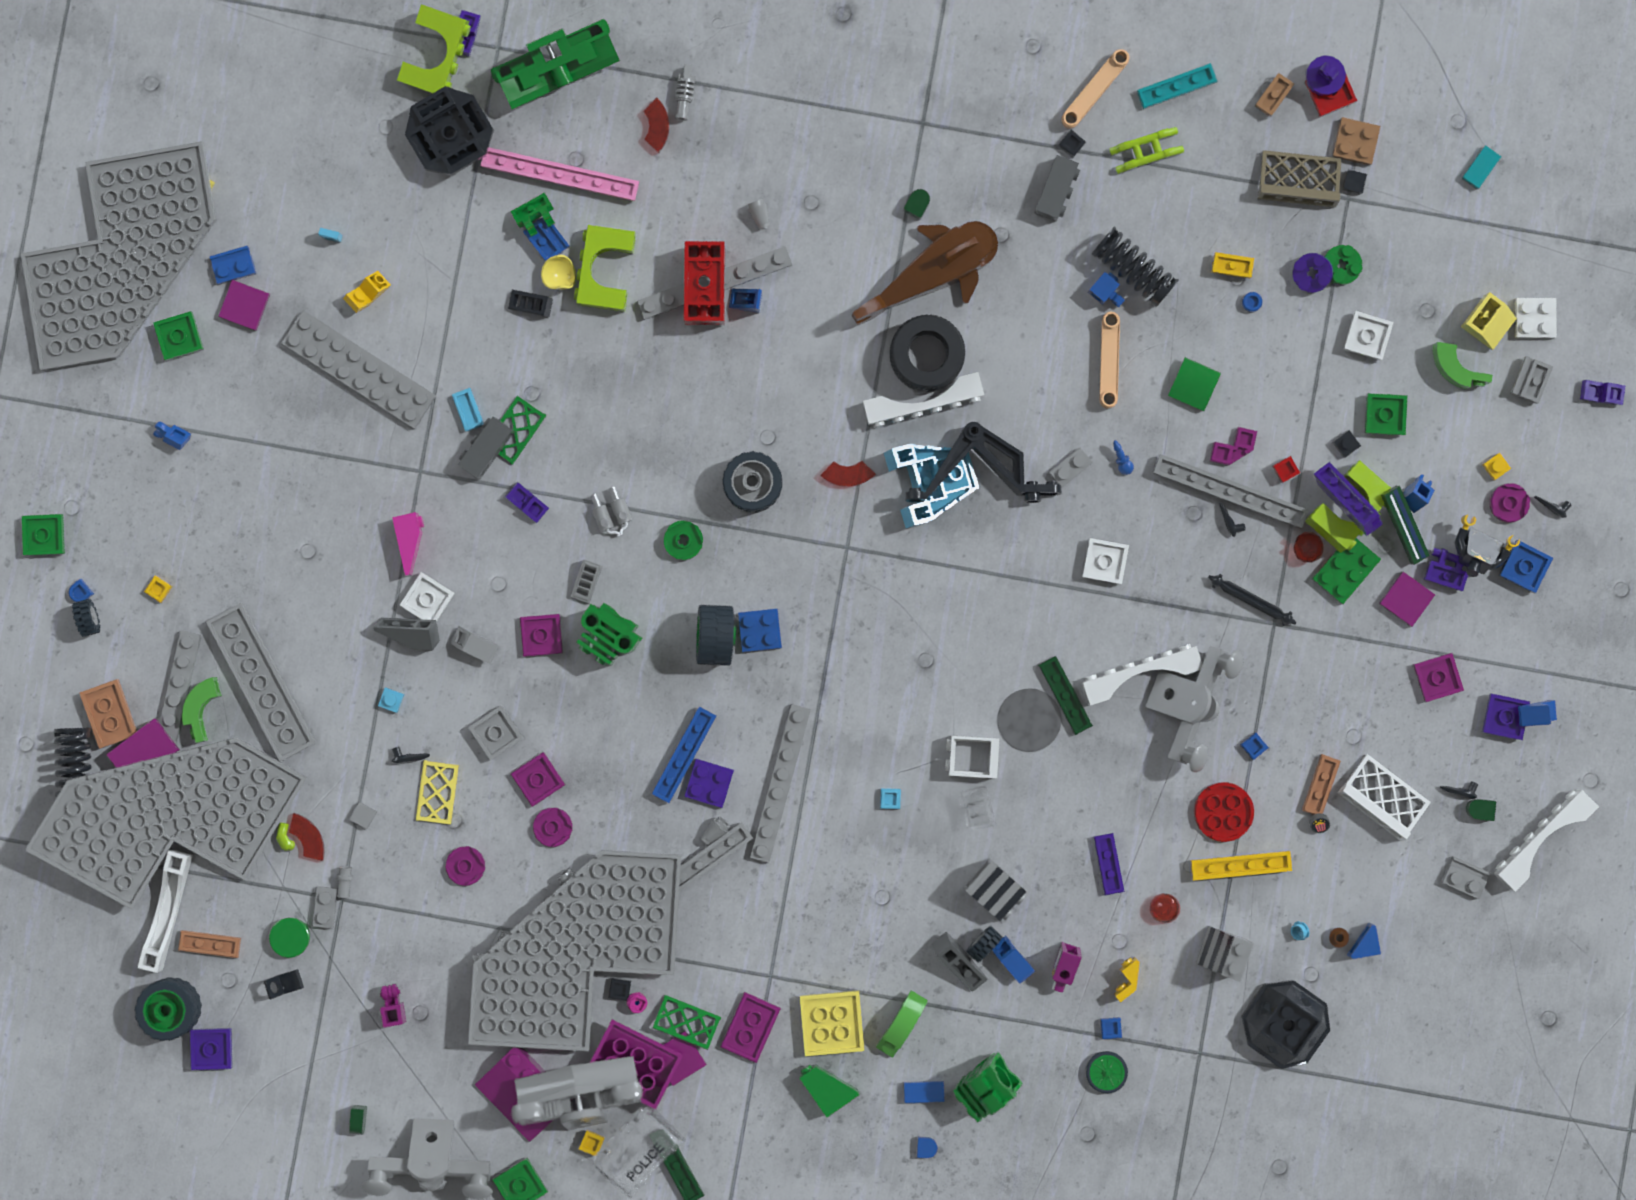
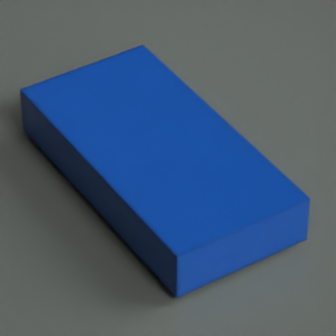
[904,1081,945,1103]

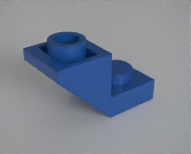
[992,935,1035,984]

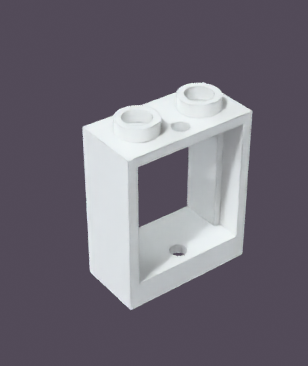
[945,735,999,778]

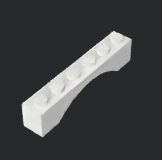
[863,372,984,428]
[1081,644,1203,706]
[1493,789,1599,892]
[138,850,193,973]

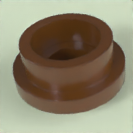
[1329,927,1349,948]

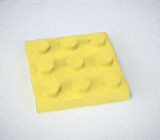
[800,990,864,1056]

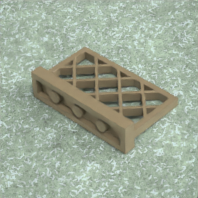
[1258,150,1341,208]

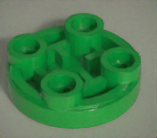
[269,917,310,958]

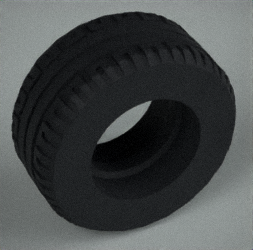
[889,314,966,392]

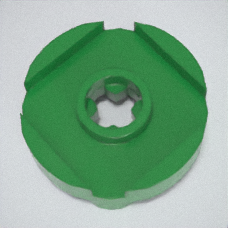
[1325,245,1363,285]
[664,520,703,560]

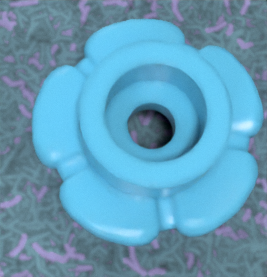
[1291,921,1310,940]

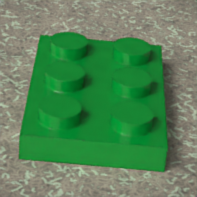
[1312,538,1381,605]

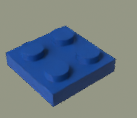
[1499,540,1553,593]
[738,608,782,652]

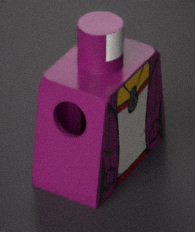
[1052,942,1082,992]

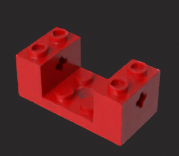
[684,241,725,325]

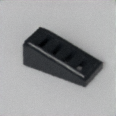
[508,289,553,318]

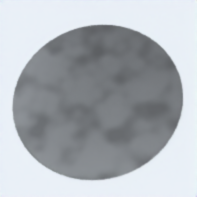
[998,688,1061,752]

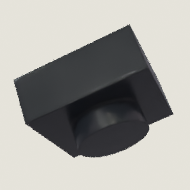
[1332,430,1361,458]

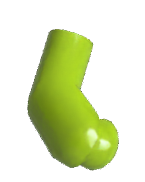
[276,822,295,851]

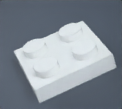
[1515,298,1556,338]
[1343,311,1394,361]
[1082,538,1129,584]
[400,572,455,622]

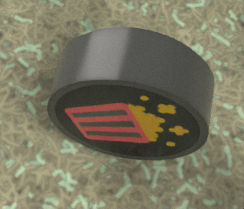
[1309,813,1330,833]

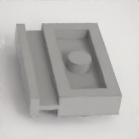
[1511,356,1553,404]
[1441,856,1491,899]

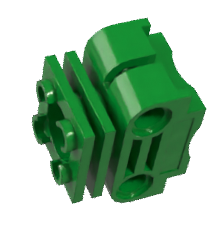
[576,603,643,666]
[953,1052,1023,1123]

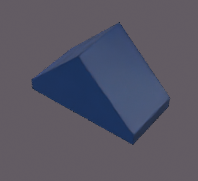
[729,288,762,313]
[1347,923,1381,959]

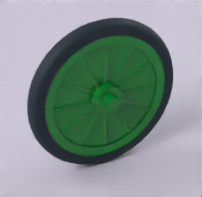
[1086,1051,1128,1094]

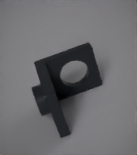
[263,969,304,1000]

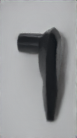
[1534,495,1572,518]
[1219,502,1246,537]
[392,747,430,764]
[1440,781,1478,799]

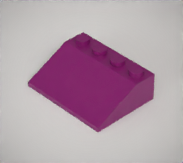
[590,1019,683,1110]
[475,1047,573,1142]

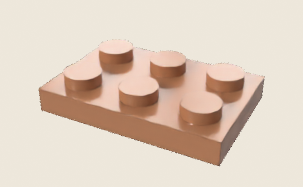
[79,679,137,749]

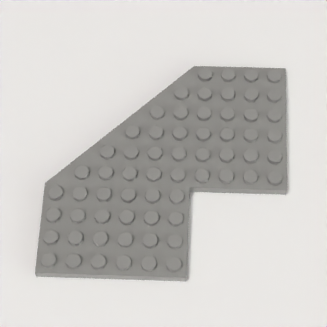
[21,141,216,371]
[25,737,307,909]
[468,850,681,1051]

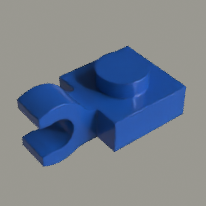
[153,421,191,450]

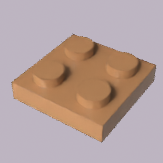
[1332,117,1381,166]

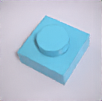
[378,687,405,713]

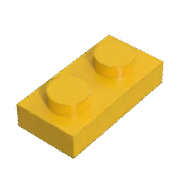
[1211,252,1254,279]

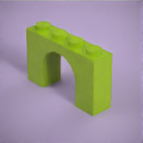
[397,4,471,93]
[574,225,636,312]
[1305,460,1391,553]

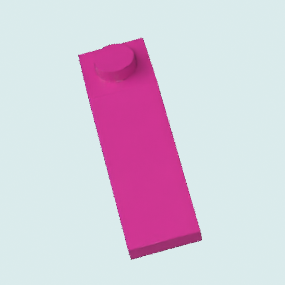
[392,512,424,576]

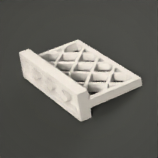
[1337,754,1431,841]

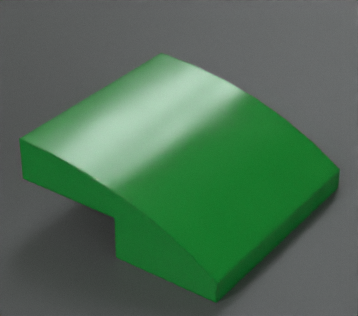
[1168,357,1221,411]

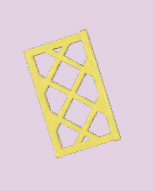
[416,760,459,824]

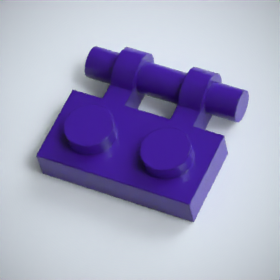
[1424,548,1468,592]

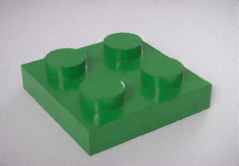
[153,311,204,361]
[1365,393,1408,436]
[22,514,65,556]
[493,1157,548,1200]

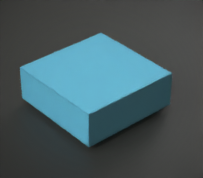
[318,228,343,243]
[880,788,901,809]

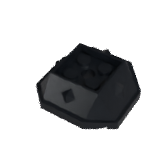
[405,86,494,176]
[1241,980,1330,1069]

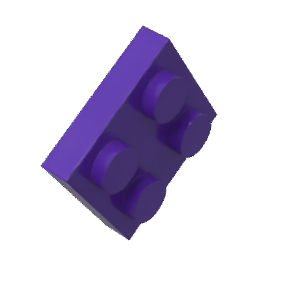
[1482,693,1530,740]
[685,758,734,808]
[190,1028,233,1070]

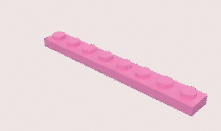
[481,147,639,202]

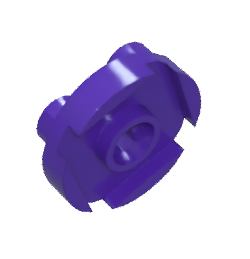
[1292,253,1333,293]

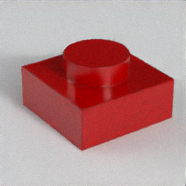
[1272,456,1300,483]

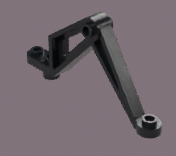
[905,422,1062,503]

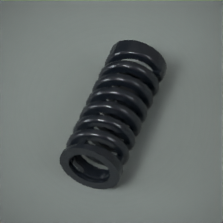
[1092,226,1179,307]
[54,728,92,797]

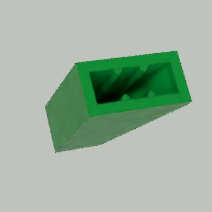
[799,1064,860,1118]

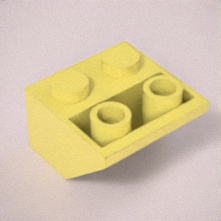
[1461,292,1517,350]

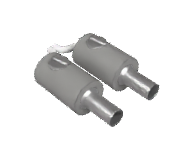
[591,486,633,536]

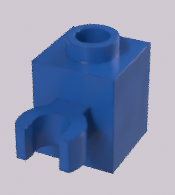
[1088,272,1125,308]
[1403,474,1435,513]

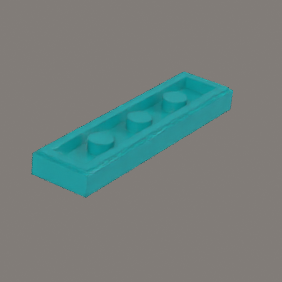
[1136,63,1218,110]

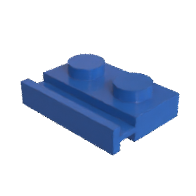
[523,217,570,261]
[209,246,257,285]

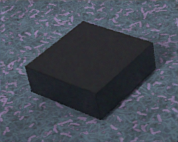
[1058,129,1086,158]
[1342,169,1367,194]
[608,978,632,1001]

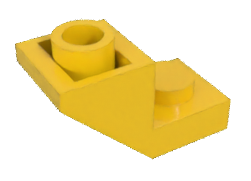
[343,271,391,313]
[1114,957,1140,1003]

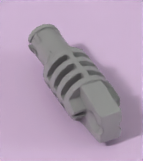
[675,64,696,121]

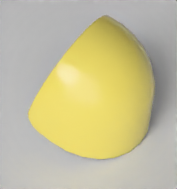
[541,255,576,290]

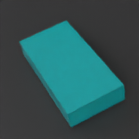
[1462,145,1502,190]

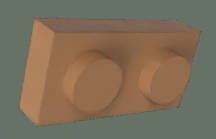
[1255,73,1294,117]

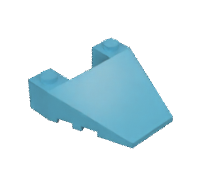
[884,444,979,529]

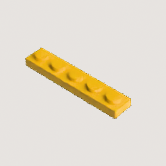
[1190,851,1292,880]

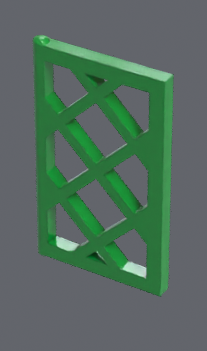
[498,396,547,465]
[652,995,721,1050]

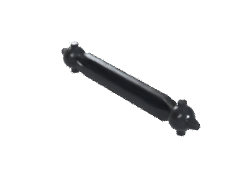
[1208,574,1296,626]

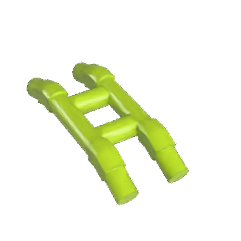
[1109,127,1184,174]

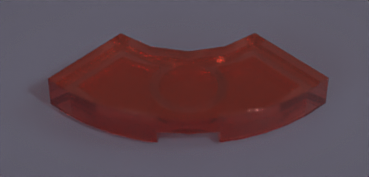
[643,97,669,154]
[820,461,876,487]
[289,813,325,861]

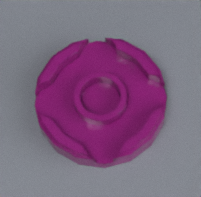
[1490,483,1530,523]
[533,808,573,847]
[446,846,486,886]

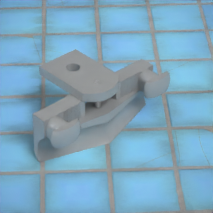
[512,1057,642,1130]

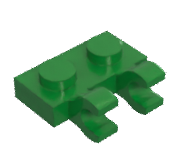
[510,192,555,237]

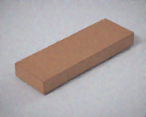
[1302,754,1341,815]
[178,930,241,958]

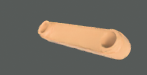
[1061,49,1129,129]
[1099,311,1120,409]

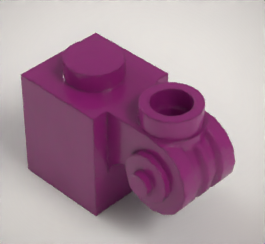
[380,984,407,1028]

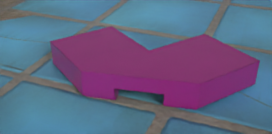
[1210,427,1258,466]

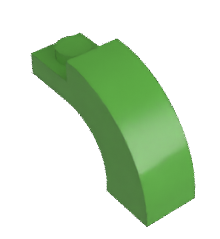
[1433,342,1493,389]
[182,677,222,743]
[876,990,928,1058]

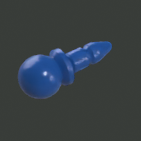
[1113,440,1134,475]

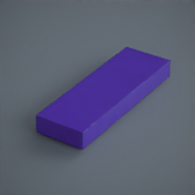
[1093,833,1125,895]

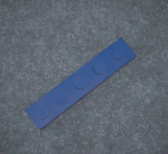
[652,706,717,803]

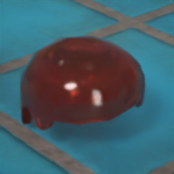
[1293,532,1324,563]
[1150,893,1181,924]

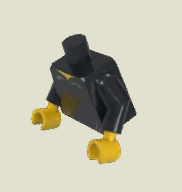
[1454,514,1520,577]

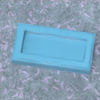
[452,388,484,432]

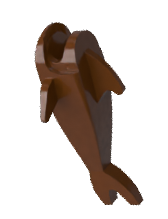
[851,221,998,325]

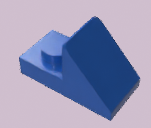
[1518,700,1557,726]

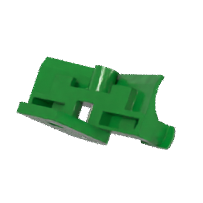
[491,19,620,109]

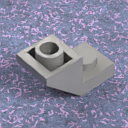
[450,626,499,664]

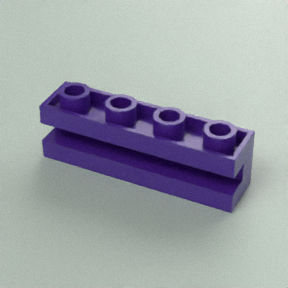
[1314,462,1382,536]

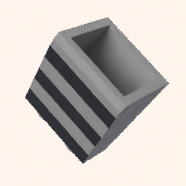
[963,858,1027,921]
[1196,926,1254,982]

